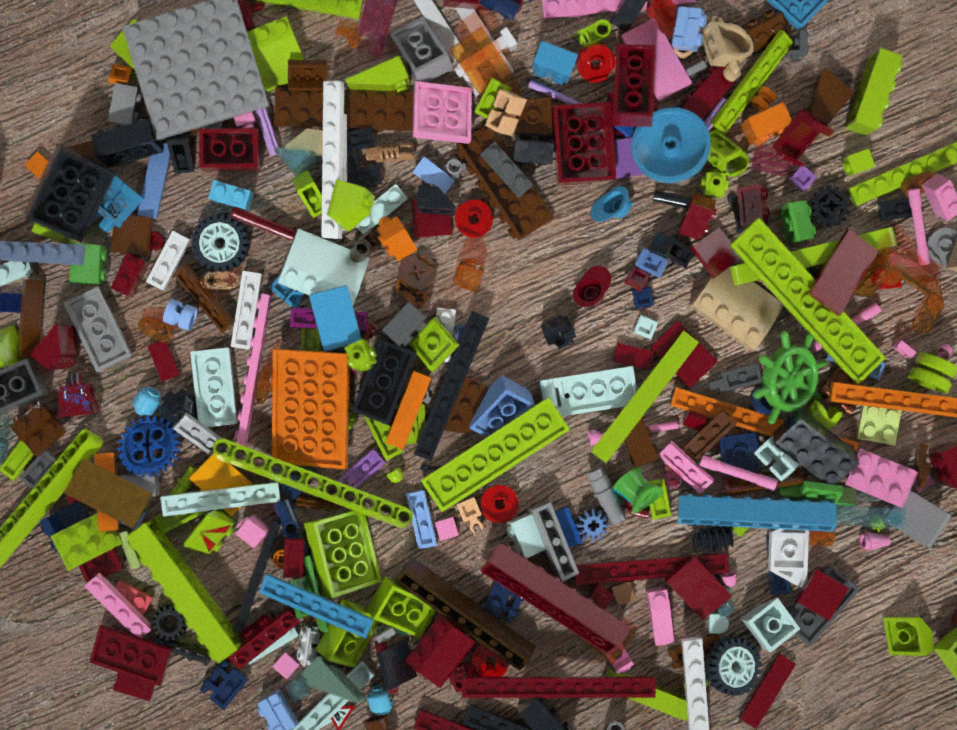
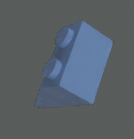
[469,375,535,437]

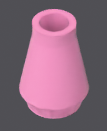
[860,532,891,551]

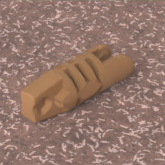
[365,143,415,162]

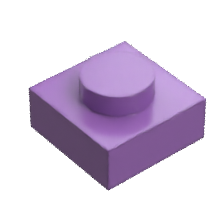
[788,166,817,192]

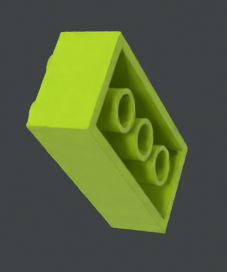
[845,48,903,136]

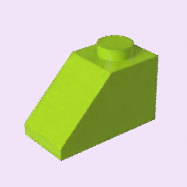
[291,170,322,218]

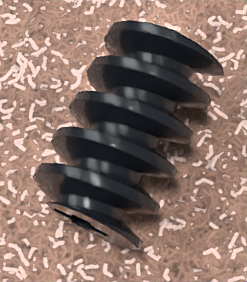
[692,527,734,553]

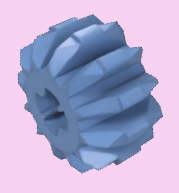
[576,508,609,541]

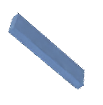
[137,142,171,220]

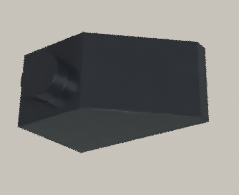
[167,131,194,174]
[416,183,456,216]
[649,232,693,269]

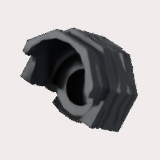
[540,315,576,350]
[157,389,197,424]

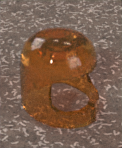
[453,258,484,293]

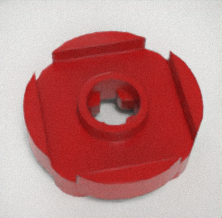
[576,43,615,83]
[455,199,493,238]
[481,484,519,523]
[471,643,509,677]

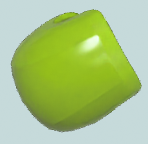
[807,399,843,430]

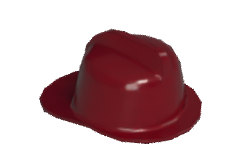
[572,266,611,307]

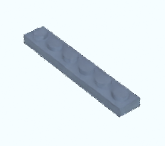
[0,241,85,265]

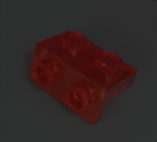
[646,0,678,38]

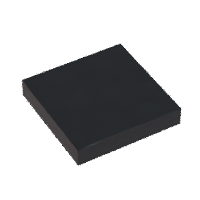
[376,640,417,690]

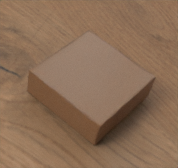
[611,581,636,605]

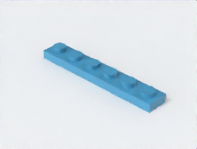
[259,574,374,639]

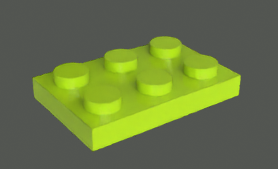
[50,513,123,571]

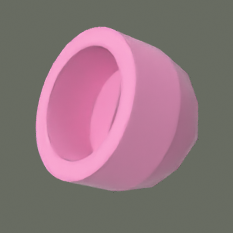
[936,344,954,360]
[720,571,737,587]

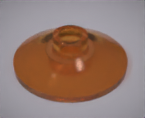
[256,366,273,404]

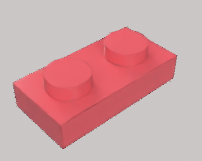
[115,580,154,615]

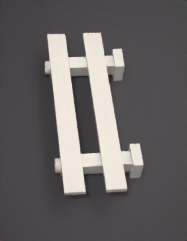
[414,0,517,97]

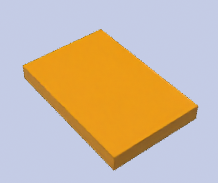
[189,452,254,517]

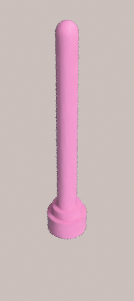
[588,421,679,445]

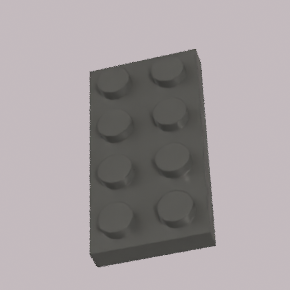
[788,563,860,647]

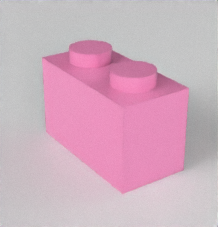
[921,174,957,221]
[236,514,270,548]

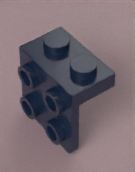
[40,502,90,554]

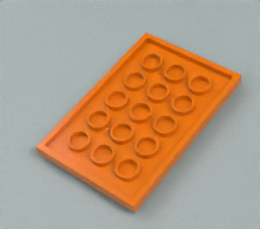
[272,348,350,469]

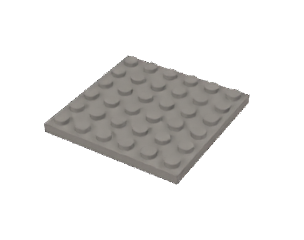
[122,0,270,140]

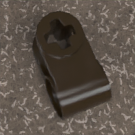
[349,227,383,263]

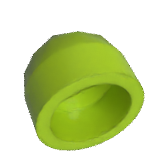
[386,467,403,483]

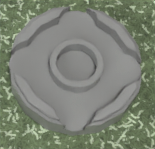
[926,227,957,266]

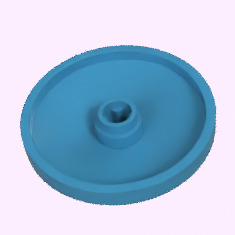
[631,108,711,183]

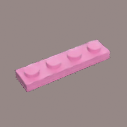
[84,572,153,638]

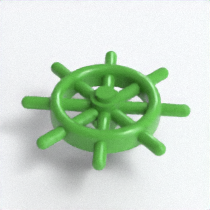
[753,331,827,424]

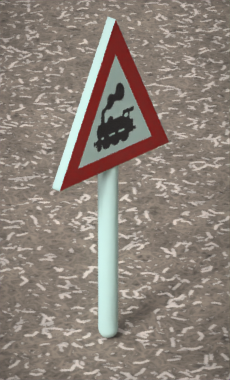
[320,705,356,730]

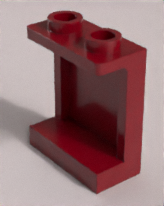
[772,109,834,167]

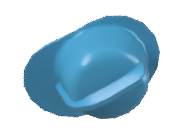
[591,186,634,222]

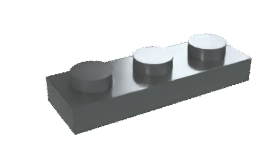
[480,142,533,199]

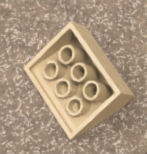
[689,266,784,351]

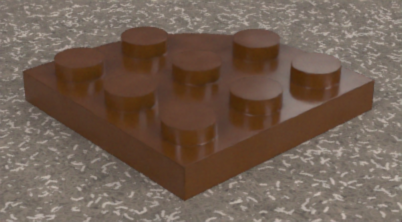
[426,377,489,433]

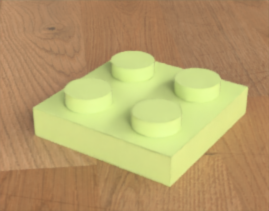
[856,405,902,446]

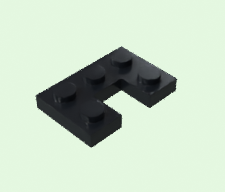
[347,127,383,188]

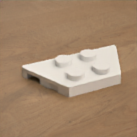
[768,529,809,589]

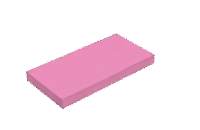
[621,17,692,102]

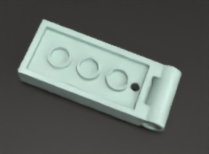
[539,366,637,416]

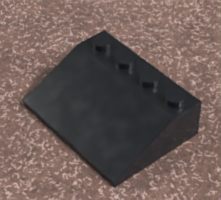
[24,143,116,243]

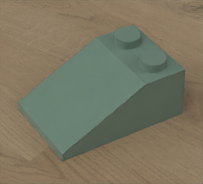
[301,657,367,702]

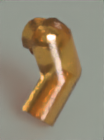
[336,25,360,48]

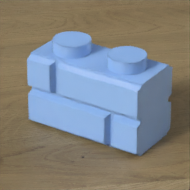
[672,7,707,52]
[257,689,298,730]

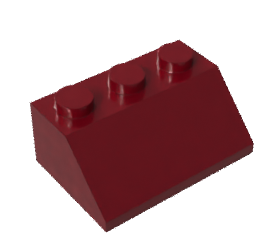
[30,324,78,370]
[405,615,476,688]

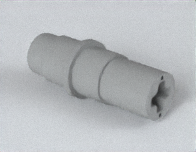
[586,466,627,525]

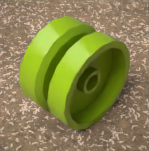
[907,352,957,394]

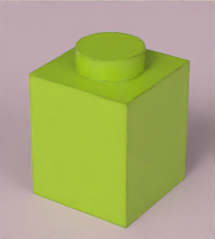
[842,148,875,177]

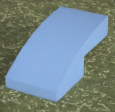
[413,157,455,194]

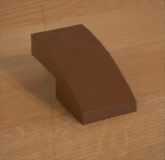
[915,444,931,489]

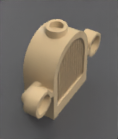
[701,16,753,82]

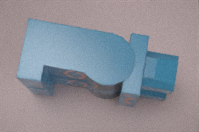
[93,175,144,233]

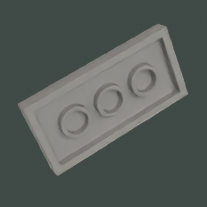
[64,286,133,372]

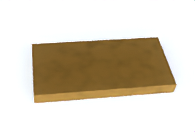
[63,458,153,529]

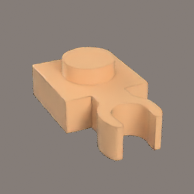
[457,497,483,533]

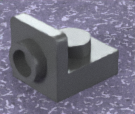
[785,30,808,61]

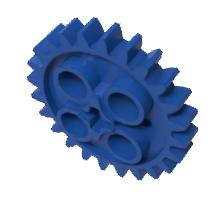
[117,416,182,478]

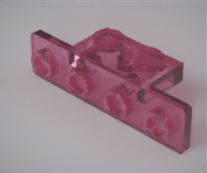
[358,0,397,60]

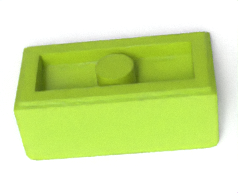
[474,78,511,119]

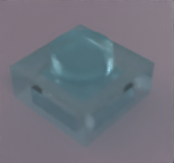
[285,676,311,703]

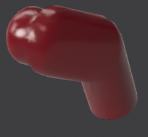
[625,500,650,519]

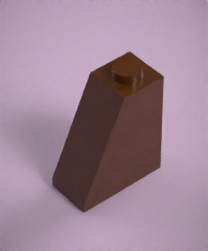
[808,68,855,124]

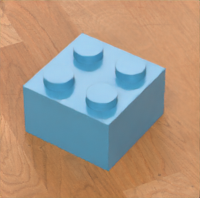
[532,41,578,85]

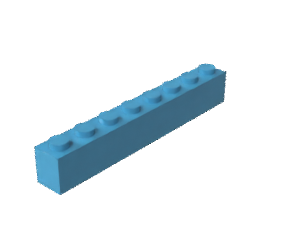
[677,494,837,532]

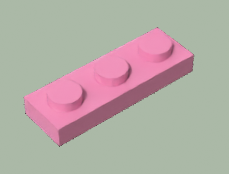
[658,440,714,494]

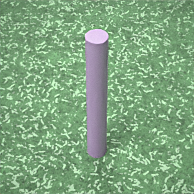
[528,80,583,104]

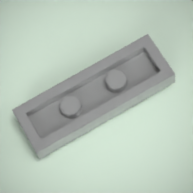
[173,412,227,455]

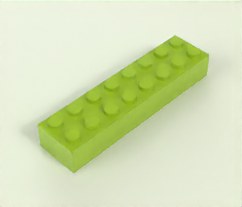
[126,519,242,663]

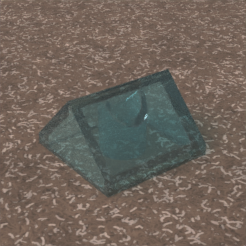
[275,147,319,176]

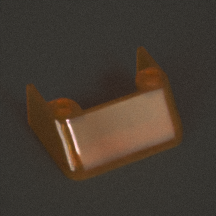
[854,247,944,335]

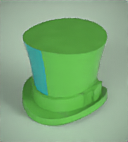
[613,467,664,515]

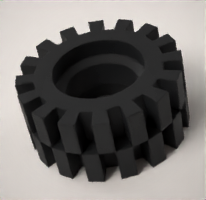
[152,603,188,640]

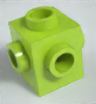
[700,169,729,199]
[345,339,377,372]

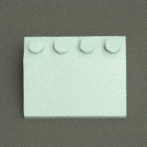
[277,229,370,306]

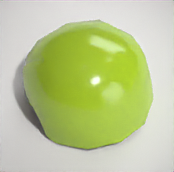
[722,150,749,178]

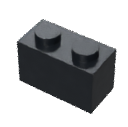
[514,132,554,165]

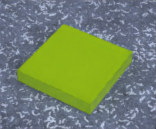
[409,317,459,372]

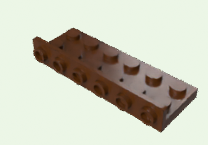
[455,126,554,242]

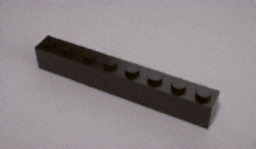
[395,557,536,671]

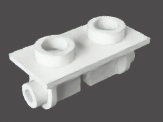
[297,624,321,667]

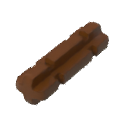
[296,495,334,511]

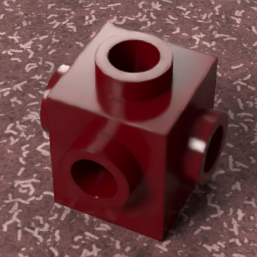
[449,662,482,693]

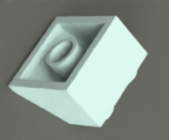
[741,598,800,653]

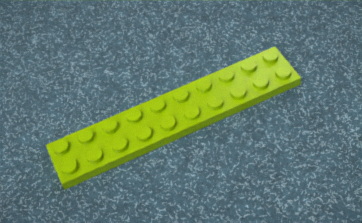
[729,218,886,385]

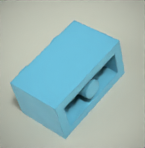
[208,180,254,212]

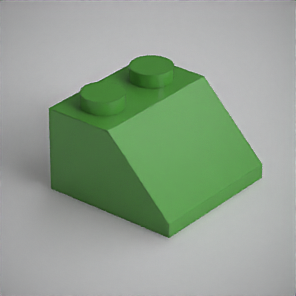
[779,201,816,245]
[70,243,108,285]

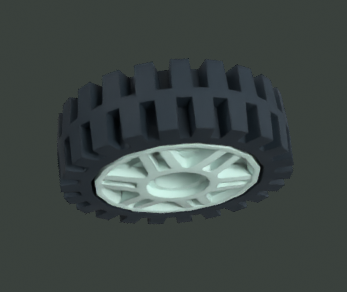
[191,214,250,272]
[704,636,762,696]

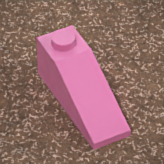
[645,586,674,646]

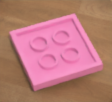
[413,81,472,144]

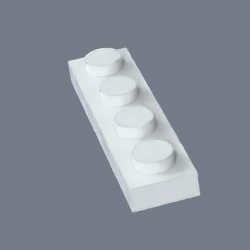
[231,271,263,350]

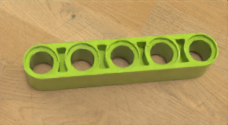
[605,668,688,721]

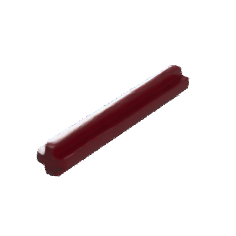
[230,207,297,242]

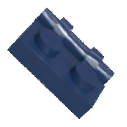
[483,581,524,623]
[200,659,249,710]

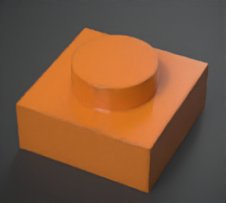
[108,64,132,85]

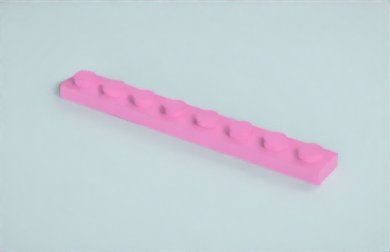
[542,0,696,20]
[234,294,272,447]

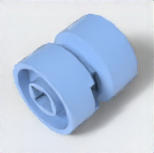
[163,299,198,331]

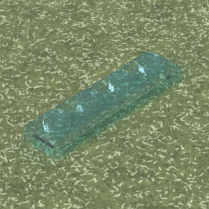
[836,505,906,530]

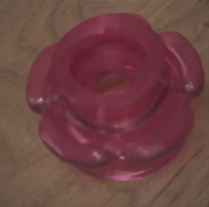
[664,470,683,489]

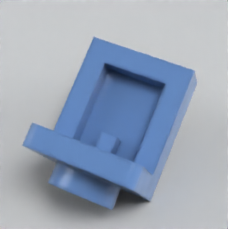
[636,248,669,278]

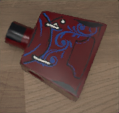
[58,373,100,417]

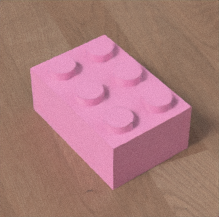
[845,449,918,508]

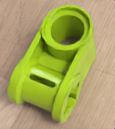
[573,20,611,48]

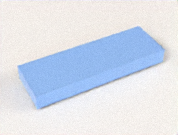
[406,489,437,549]

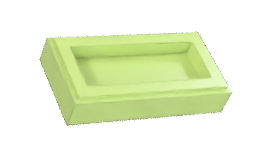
[118,531,141,570]

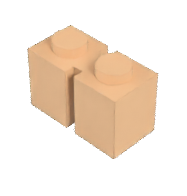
[485,90,527,136]

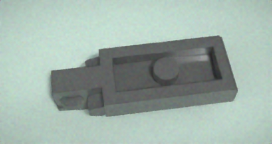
[707,363,763,392]

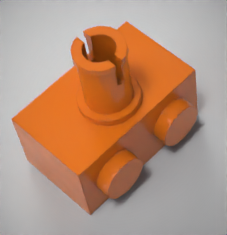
[377,216,418,262]

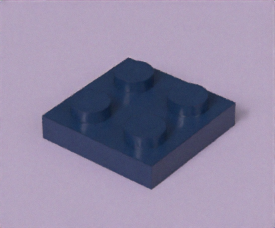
[718,432,762,475]

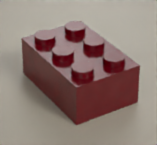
[199,128,261,171]

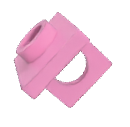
[605,645,634,675]

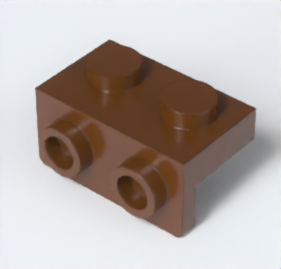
[741,9,789,51]
[288,60,327,91]

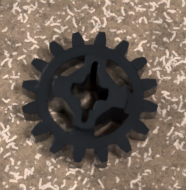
[809,185,852,228]

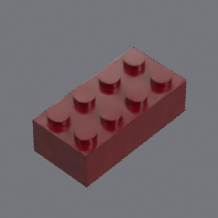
[613,44,656,127]

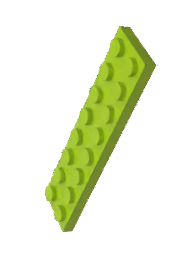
[421,397,570,512]

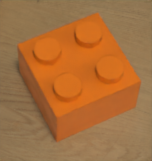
[740,102,792,146]

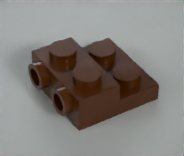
[10,401,67,457]

